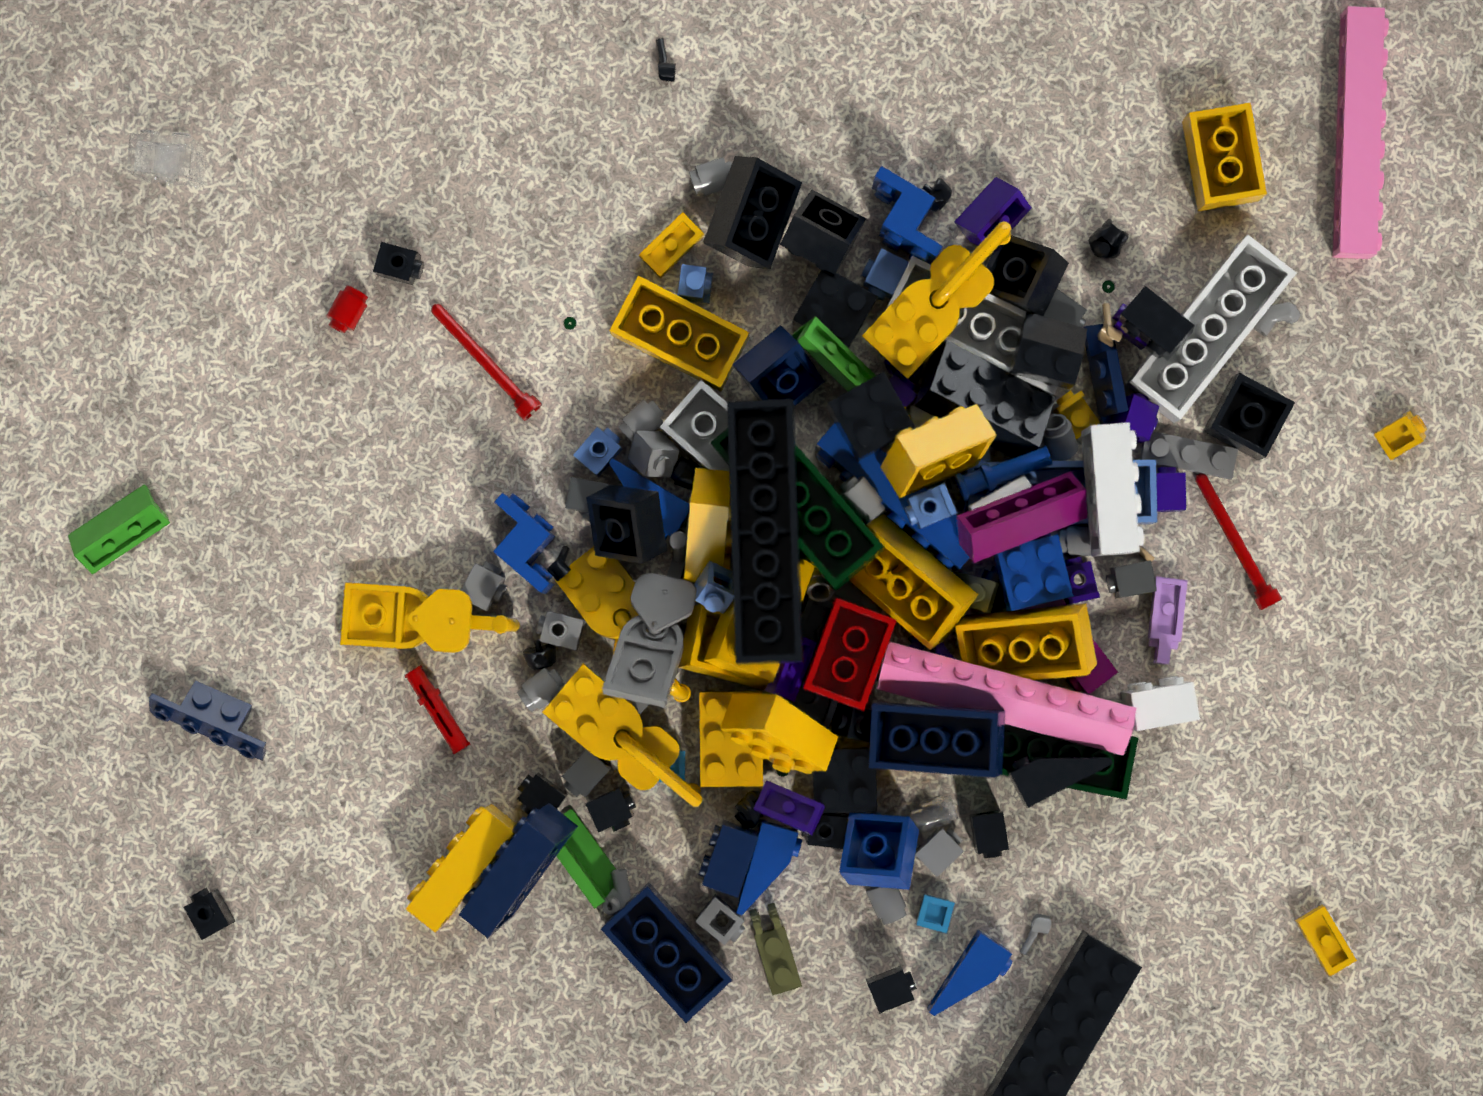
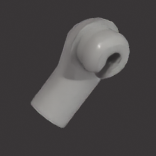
[1254,302,1300,337]

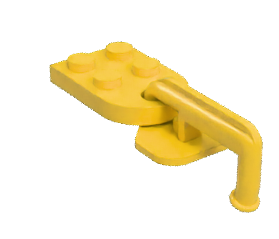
[862,222,1011,379]
[554,546,691,702]
[340,582,520,653]
[542,663,702,807]

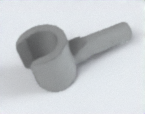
[1020,914,1051,955]

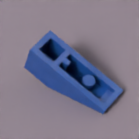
[609,458,690,540]
[736,820,803,915]
[927,930,1013,1016]

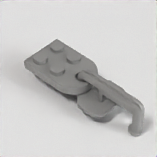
[602,531,696,708]

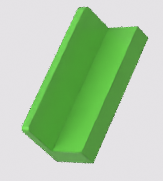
[792,317,876,391]
[68,484,170,575]
[557,809,617,909]

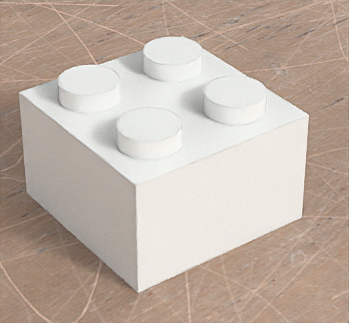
[1121,676,1200,731]

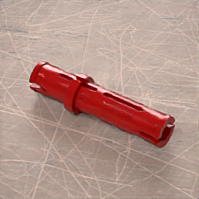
[404,665,470,755]

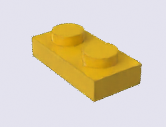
[639,212,705,279]
[1295,905,1357,976]

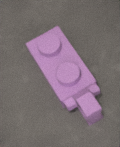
[1148,576,1187,665]

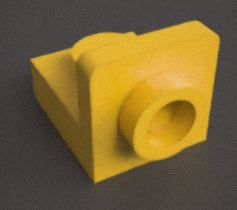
[1053,390,1100,439]
[1374,411,1427,461]

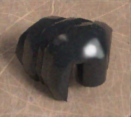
[1088,219,1129,259]
[734,791,763,828]

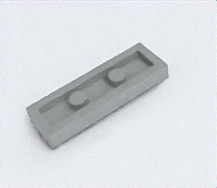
[1140,431,1238,480]

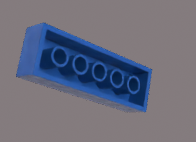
[815,423,970,571]

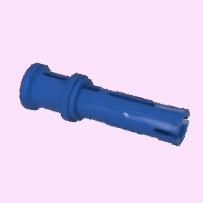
[955,446,1053,501]

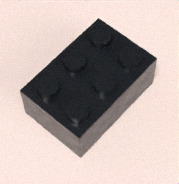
[703,156,802,269]

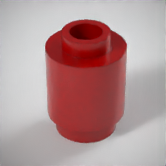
[326,285,368,334]

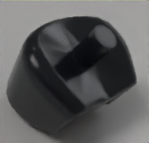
[922,178,952,212]
[523,640,556,670]

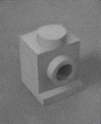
[695,894,745,945]

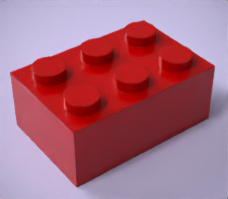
[802,598,897,711]

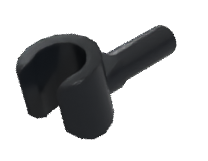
[656,38,676,82]
[547,546,571,582]

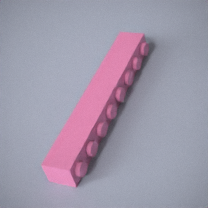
[1332,6,1389,259]
[876,642,1136,756]

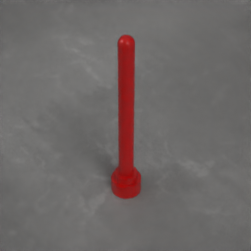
[431,304,542,421]
[1195,473,1282,610]

